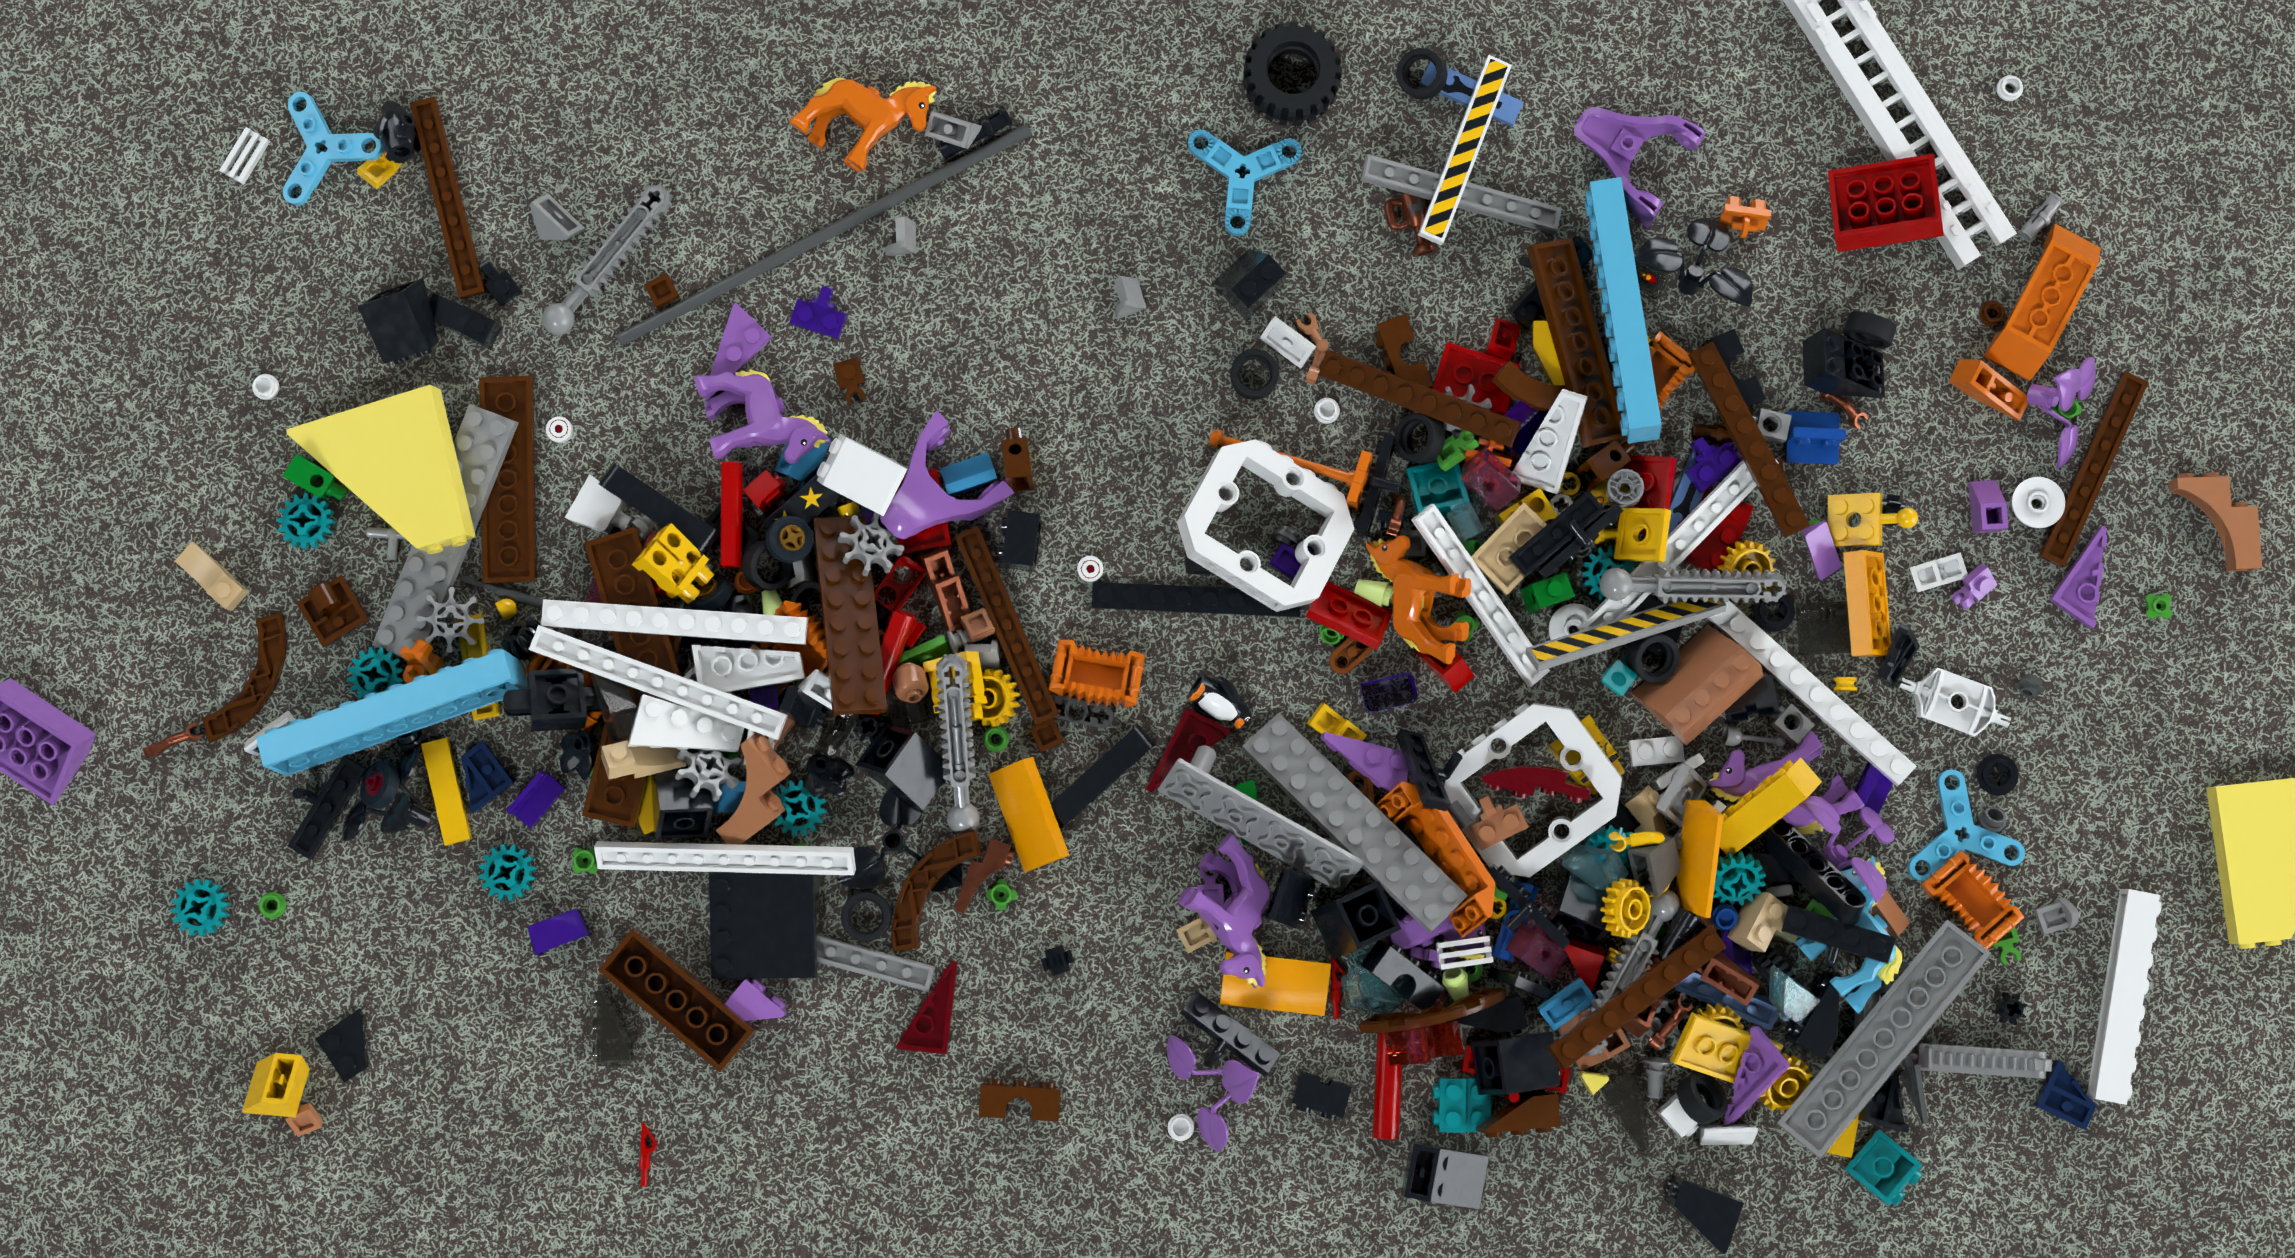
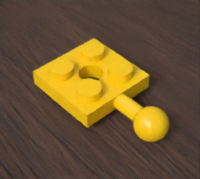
[1828,493,1918,547]
[1595,508,1671,562]

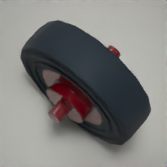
[360,761,400,809]

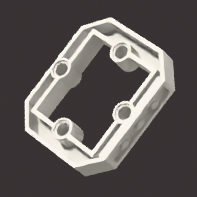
[1177,439,1354,612]
[1444,703,1622,877]

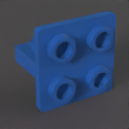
[1786,411,1846,465]

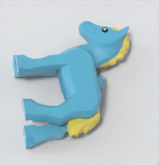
[1795,855,1902,1014]

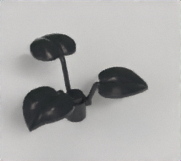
[1635,218,1753,307]
[342,743,432,841]
[837,790,963,892]

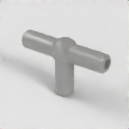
[366,527,405,560]

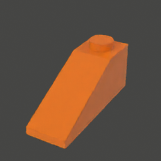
[1949,359,2028,421]

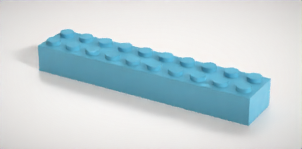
[1585,177,1662,444]
[256,649,527,776]

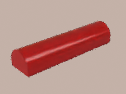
[720,461,743,569]
[872,609,915,715]
[1372,1031,1404,1140]

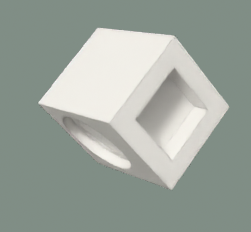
[1656,1094,1699,1137]

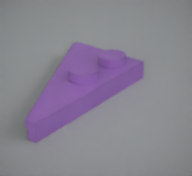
[703,303,772,401]

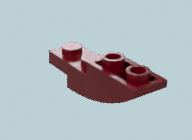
[1481,765,1591,803]

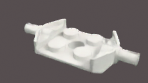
[1898,668,2011,737]

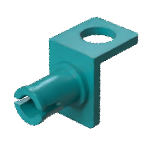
[1601,651,1638,697]

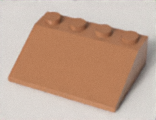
[1631,625,1763,746]

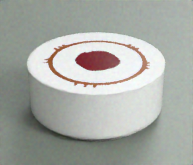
[546,416,573,443]
[1077,556,1103,582]

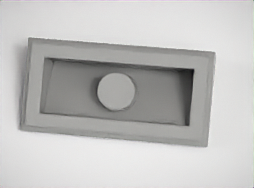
[925,110,982,149]

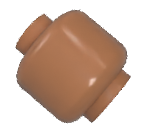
[892,663,929,703]

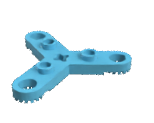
[283,92,385,206]
[1188,129,1302,236]
[1907,769,2025,881]

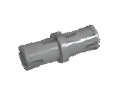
[2018,193,2064,242]

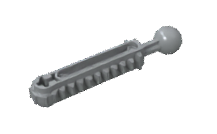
[542,184,672,335]
[1599,567,1787,603]
[936,653,980,834]
[1581,890,1681,1057]
[1910,1043,2052,1079]

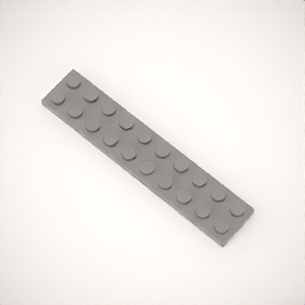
[372,404,519,658]
[1241,713,1468,934]
[1777,920,1991,1160]

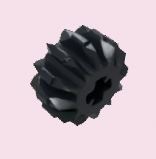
[501,617,541,661]

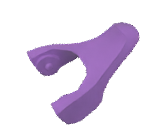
[1574,107,1706,228]
[880,410,1015,539]

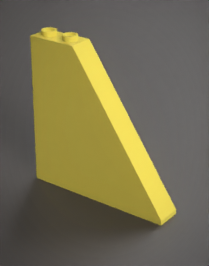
[286,385,476,554]
[2206,778,2295,949]

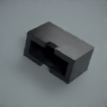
[1725,675,1780,723]
[1291,1070,1352,1121]

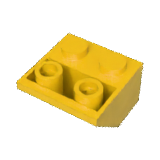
[242,1053,310,1118]

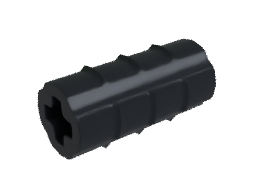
[1656,907,1701,959]

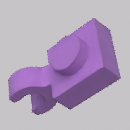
[1951,564,1997,610]

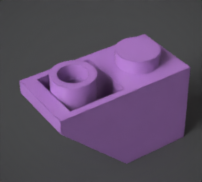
[1968,480,2008,534]
[725,978,788,1021]

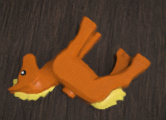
[789,78,937,173]
[1366,535,1471,664]

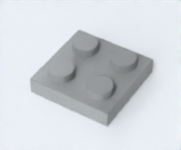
[1656,763,1708,829]

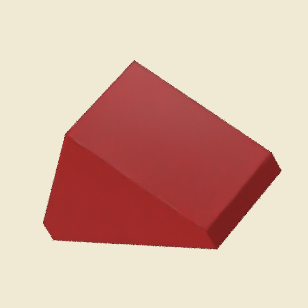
[1484,317,1520,361]
[1564,937,1605,991]

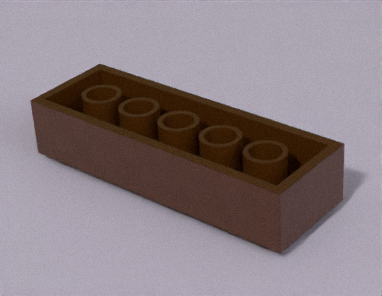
[598,928,758,1072]

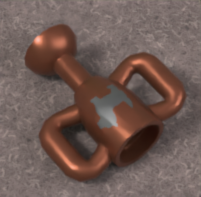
[1383,193,1437,257]

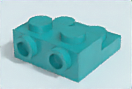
[1406,462,1470,519]
[1432,1077,1491,1133]
[1845,1129,1923,1207]

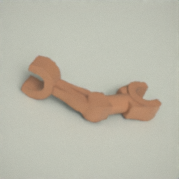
[1296,312,1328,385]

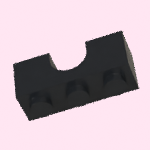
[1701,329,1766,409]
[1360,940,1445,1010]

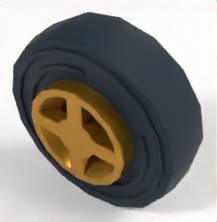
[766,516,813,563]
[687,574,732,611]

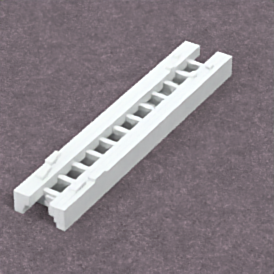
[1783,0,2017,270]

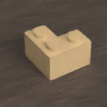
[1727,892,1798,952]

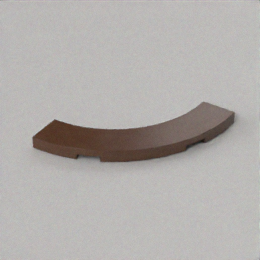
[1492,361,1567,412]
[202,612,287,743]
[891,830,982,952]
[1359,988,1506,1033]

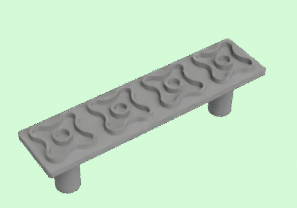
[1158,745,1364,892]

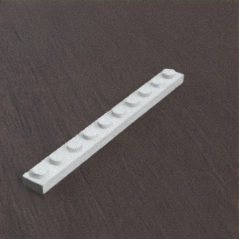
[1578,459,1779,630]
[541,599,808,645]
[1707,600,1917,786]
[529,625,788,740]
[594,841,856,875]

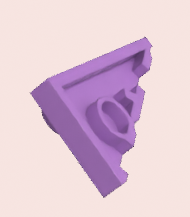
[2049,526,2107,629]
[1321,732,1408,792]
[1724,1026,1791,1126]

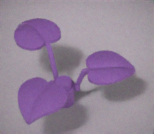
[2027,357,2096,469]
[1799,796,1895,903]
[1167,1035,1259,1152]

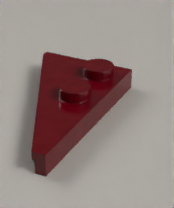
[1145,708,1231,792]
[896,961,958,1054]

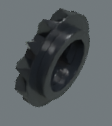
[1753,594,1795,632]
[1975,754,2019,796]

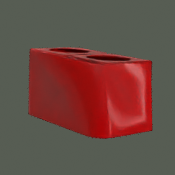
[874,556,927,613]

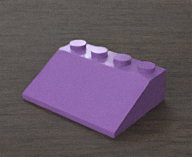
[0,678,96,805]

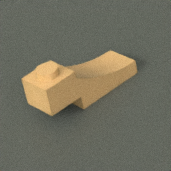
[175,542,250,611]
[601,740,686,780]
[1625,785,1679,855]

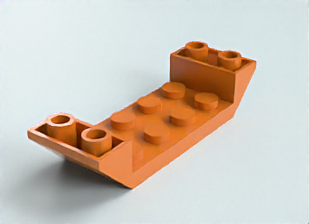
[1983,224,2101,381]
[1375,781,1495,938]

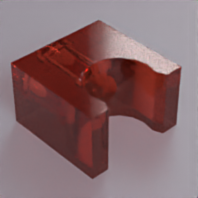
[1384,1021,1464,1066]

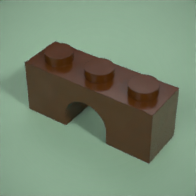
[1373,314,1433,388]
[978,1078,1061,1122]

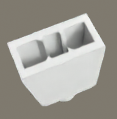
[565,474,634,534]

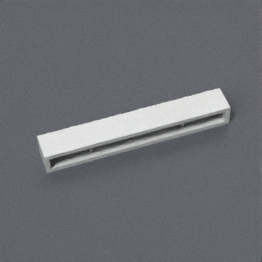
[2087,889,2161,1105]

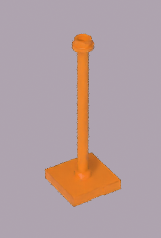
[1209,430,1373,511]

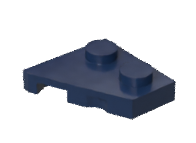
[461,741,515,813]
[2034,1060,2096,1130]

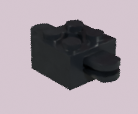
[502,668,611,732]

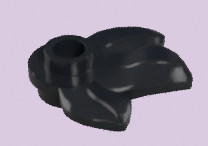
[560,731,597,780]
[805,754,855,797]

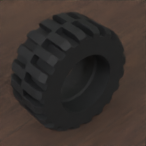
[1243,21,1342,126]

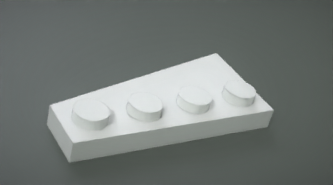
[1508,389,1588,494]
[692,645,805,693]
[627,694,744,752]

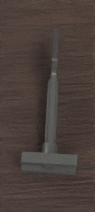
[1855,962,1929,1124]

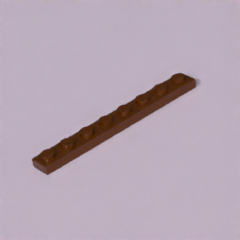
[410,96,486,300]
[1688,342,1810,538]
[1318,350,1521,447]
[2038,371,2149,568]
[955,525,1060,726]
[1546,925,1726,1070]

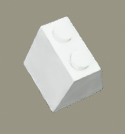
[817,434,907,516]

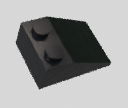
[1265,868,1316,928]

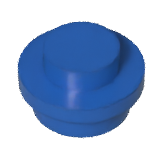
[1711,903,1738,930]

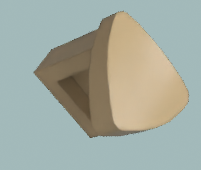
[1176,915,1217,953]

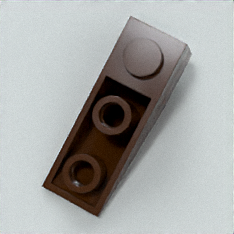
[1476,1092,1561,1138]

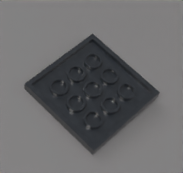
[709,872,818,979]

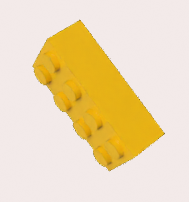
[1720,757,1822,856]

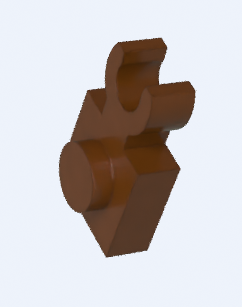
[833,357,866,406]

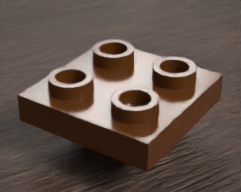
[296,575,370,647]

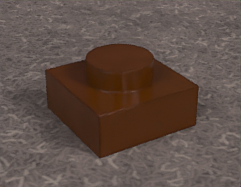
[644,273,680,309]
[1030,719,1064,753]

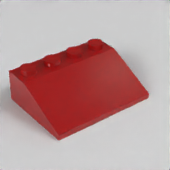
[1828,154,1944,252]

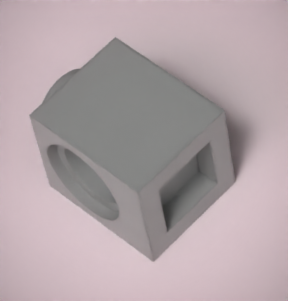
[1752,408,1792,444]
[1769,703,1815,745]

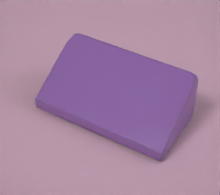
[1801,520,1842,580]

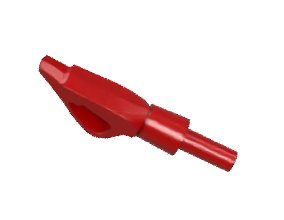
[1330,955,1347,1019]
[638,1122,657,1187]

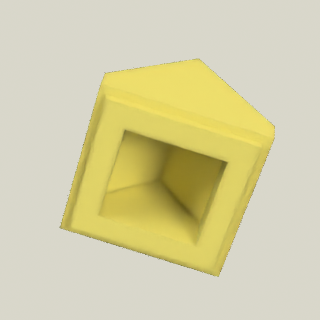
[1578,1071,1609,1095]

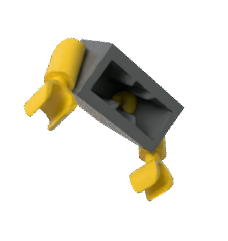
[1608,832,1683,897]

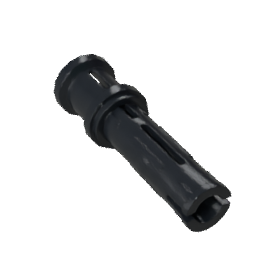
[937,105,1013,161]

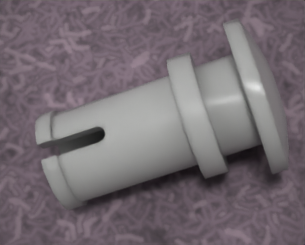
[946,629,988,654]
[1644,1057,1671,1099]

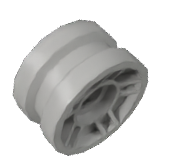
[1606,469,1644,508]

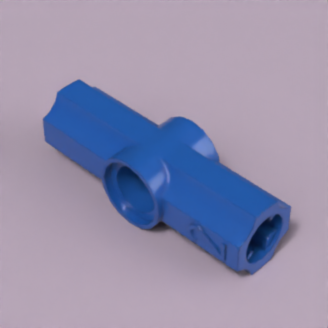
[1491,880,1539,963]

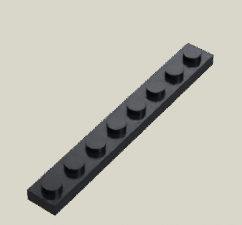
[1092,582,1300,618]

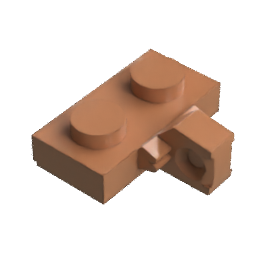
[1469,794,1529,851]

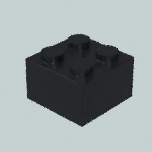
[998,510,1042,572]

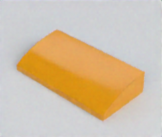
[1843,550,1891,657]
[988,757,1070,873]
[1674,800,1723,918]
[1220,952,1331,1016]

